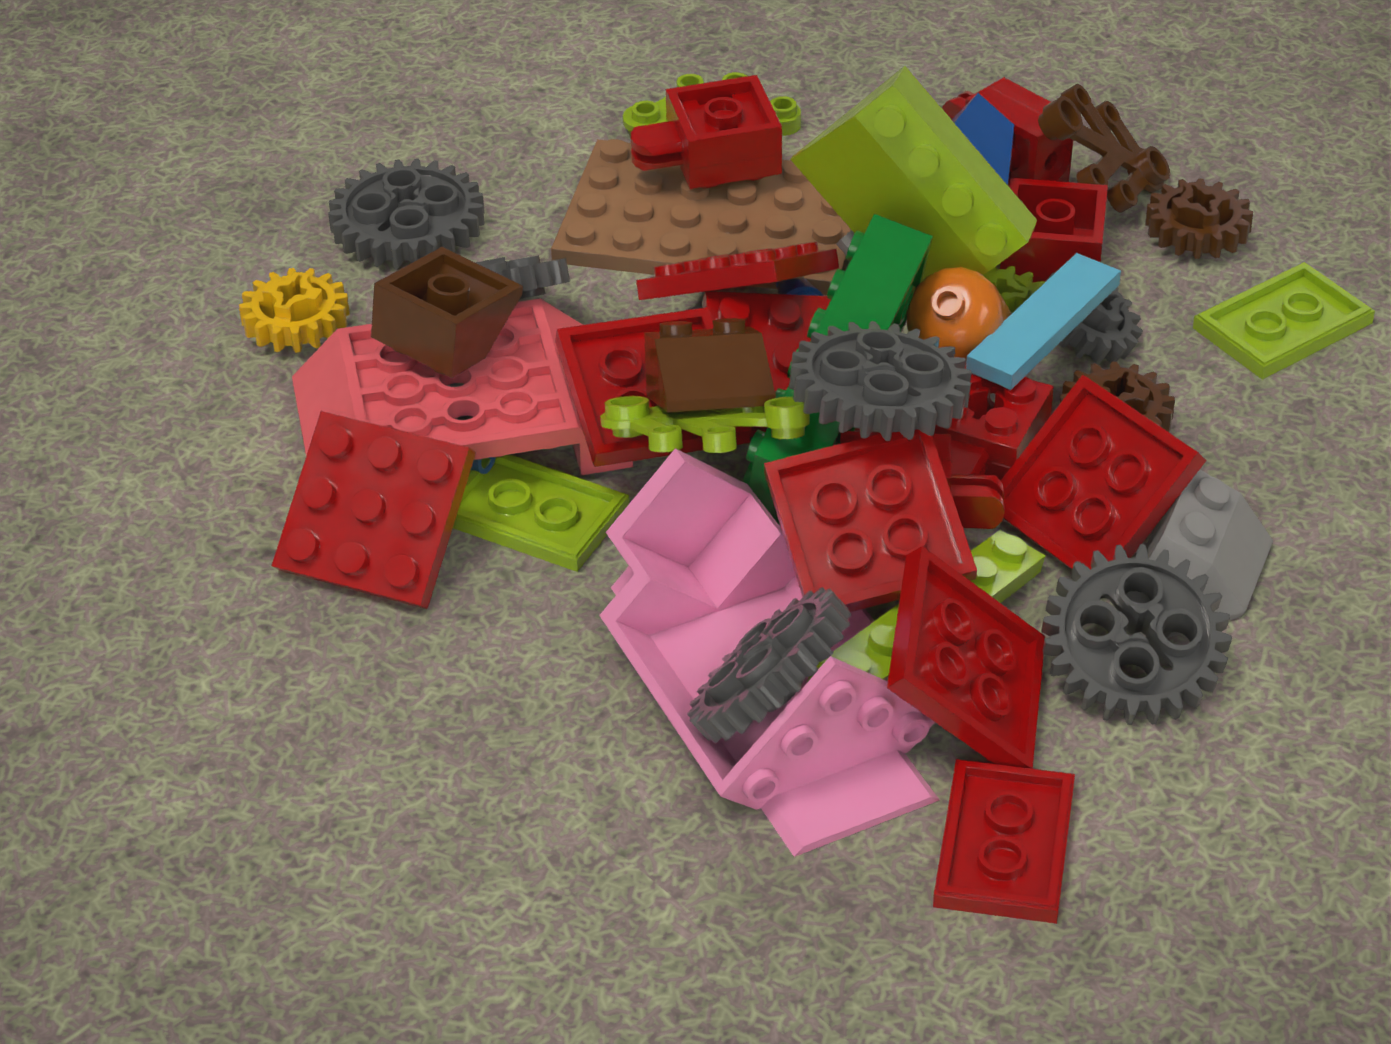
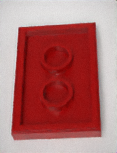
[933,759,1075,924]

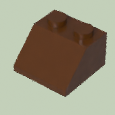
[371,247,523,378]
[644,318,776,412]

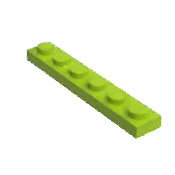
[807,530,1046,682]

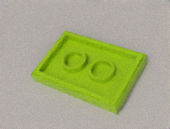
[1193,262,1375,380]
[453,454,630,572]

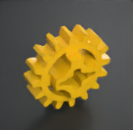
[239,268,350,353]

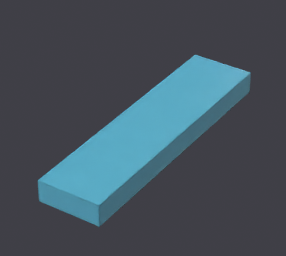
[966,253,1121,390]

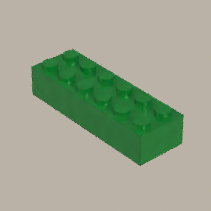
[742,214,933,525]

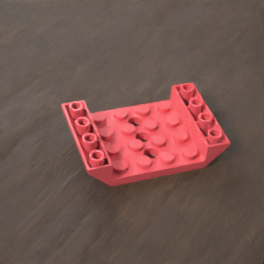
[292,298,633,476]

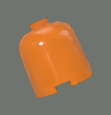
[907,267,1012,360]

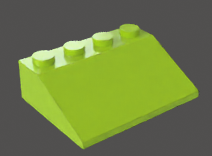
[790,66,1037,281]

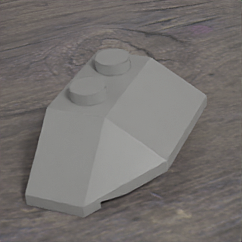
[1126,470,1273,638]

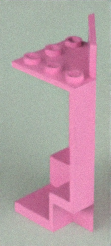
[599,449,939,857]

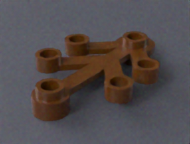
[1038,84,1170,213]

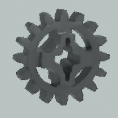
[1047,272,1143,364]

